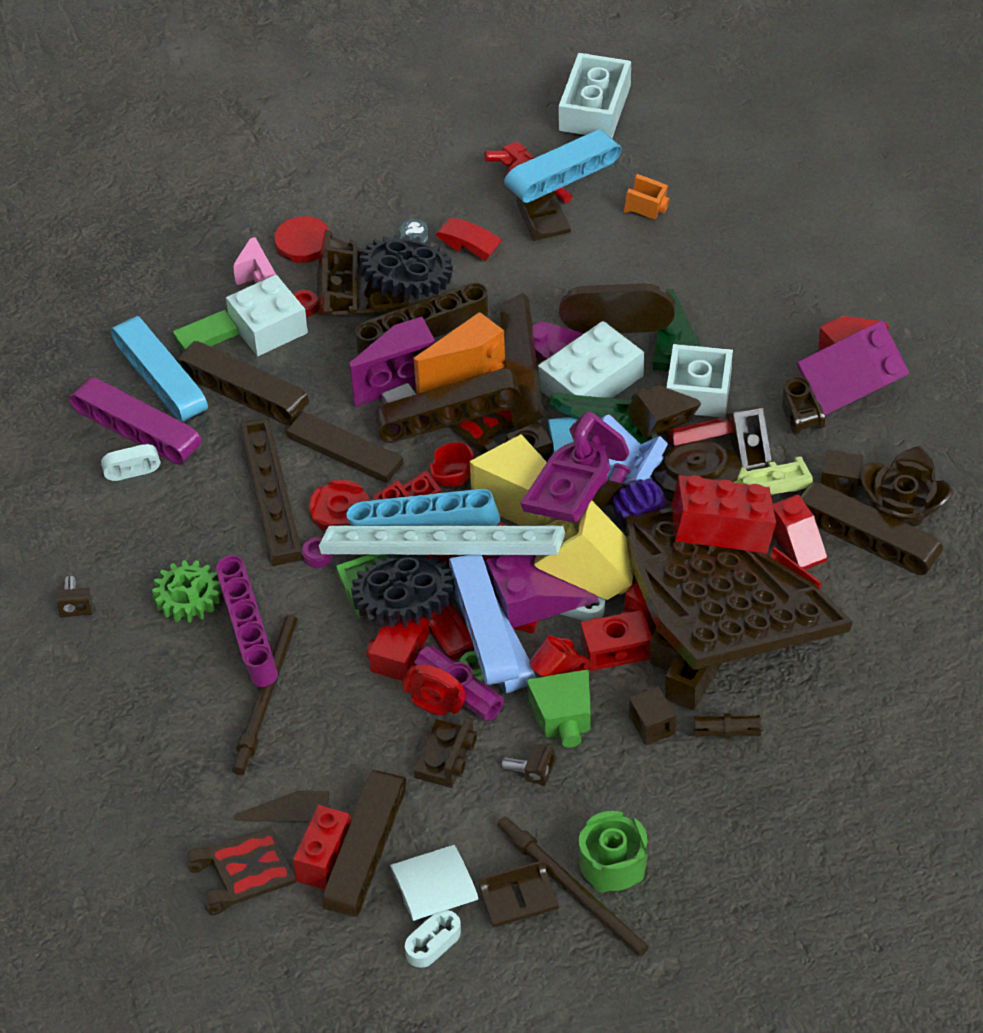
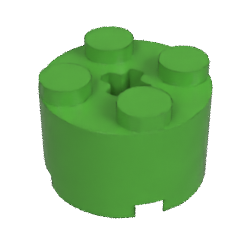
[579,811,647,892]

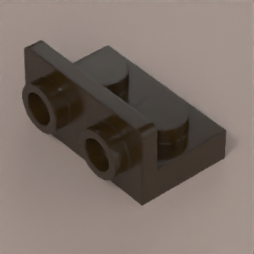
[414,717,477,788]

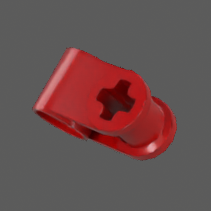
[529,635,590,677]

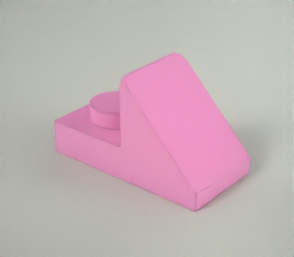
[233,237,276,285]

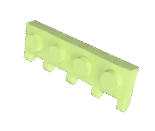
[734,456,813,495]

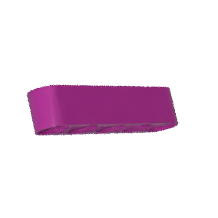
[69,377,202,465]
[216,555,278,687]

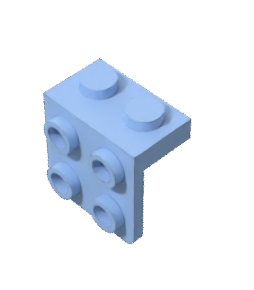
[601,415,668,485]

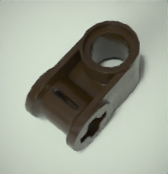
[782,376,825,435]

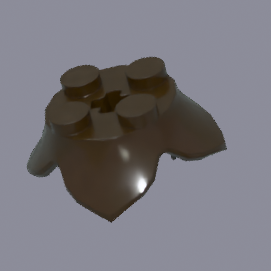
[860,446,953,527]

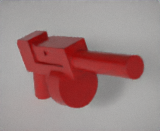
[484,142,572,204]

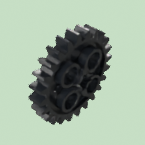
[359,235,453,299]
[351,554,455,628]

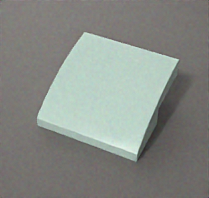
[390,845,479,921]

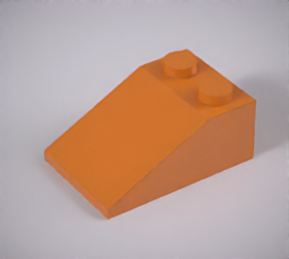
[414,312,505,394]

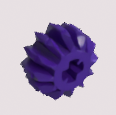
[612,478,667,524]

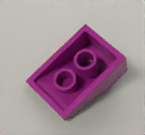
[349,317,435,407]
[796,320,910,416]
[486,555,599,628]

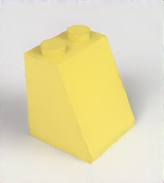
[470,434,557,526]
[534,500,634,600]

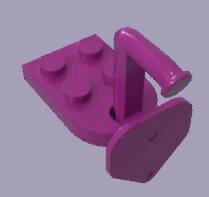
[520,411,631,523]

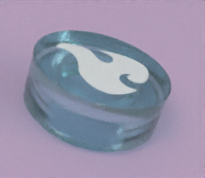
[400,219,428,243]

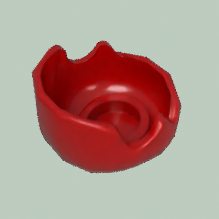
[429,442,475,488]

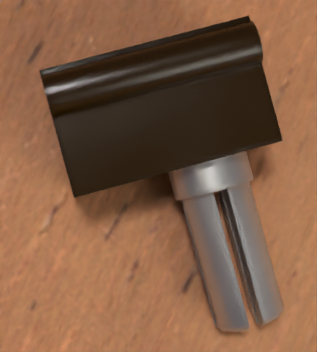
[57,576,92,617]
[502,744,557,786]

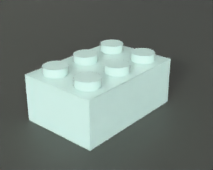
[559,53,631,138]
[538,321,644,398]

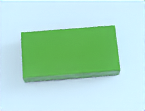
[173,310,239,352]

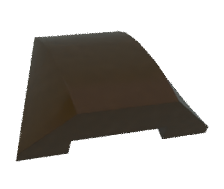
[317,229,409,317]

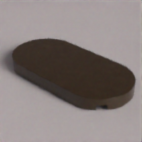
[559,283,676,333]

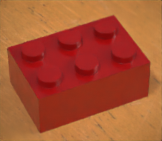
[671,475,776,553]

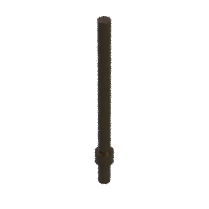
[232,615,298,775]
[497,816,649,956]

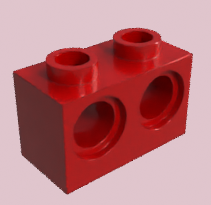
[293,805,351,890]

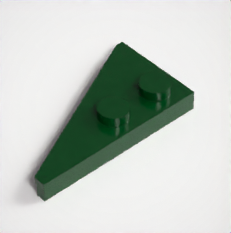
[653,288,701,371]
[548,393,658,444]

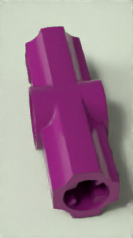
[414,646,504,721]

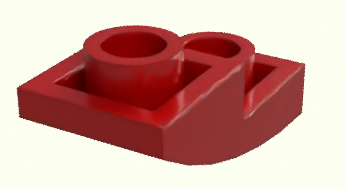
[435,218,502,262]
[373,471,443,500]

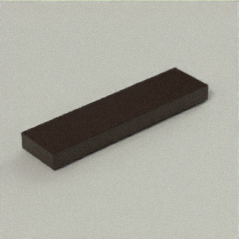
[286,411,403,483]

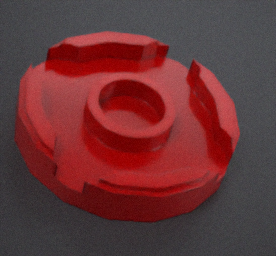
[275,216,330,263]
[309,480,370,531]
[402,664,466,716]

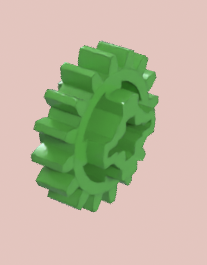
[152,560,222,623]

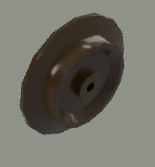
[653,441,742,493]

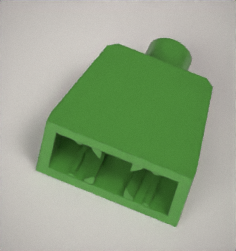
[527,669,590,748]

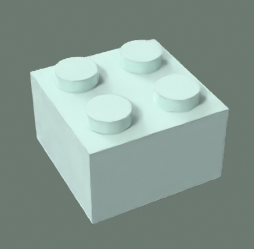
[226,275,308,357]
[667,344,733,418]

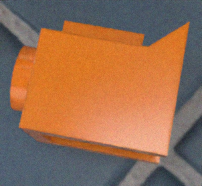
[623,174,670,220]

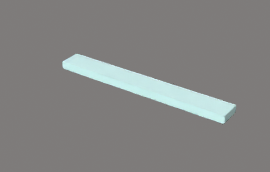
[319,526,566,555]

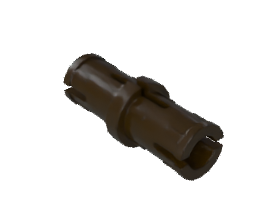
[694,713,761,739]

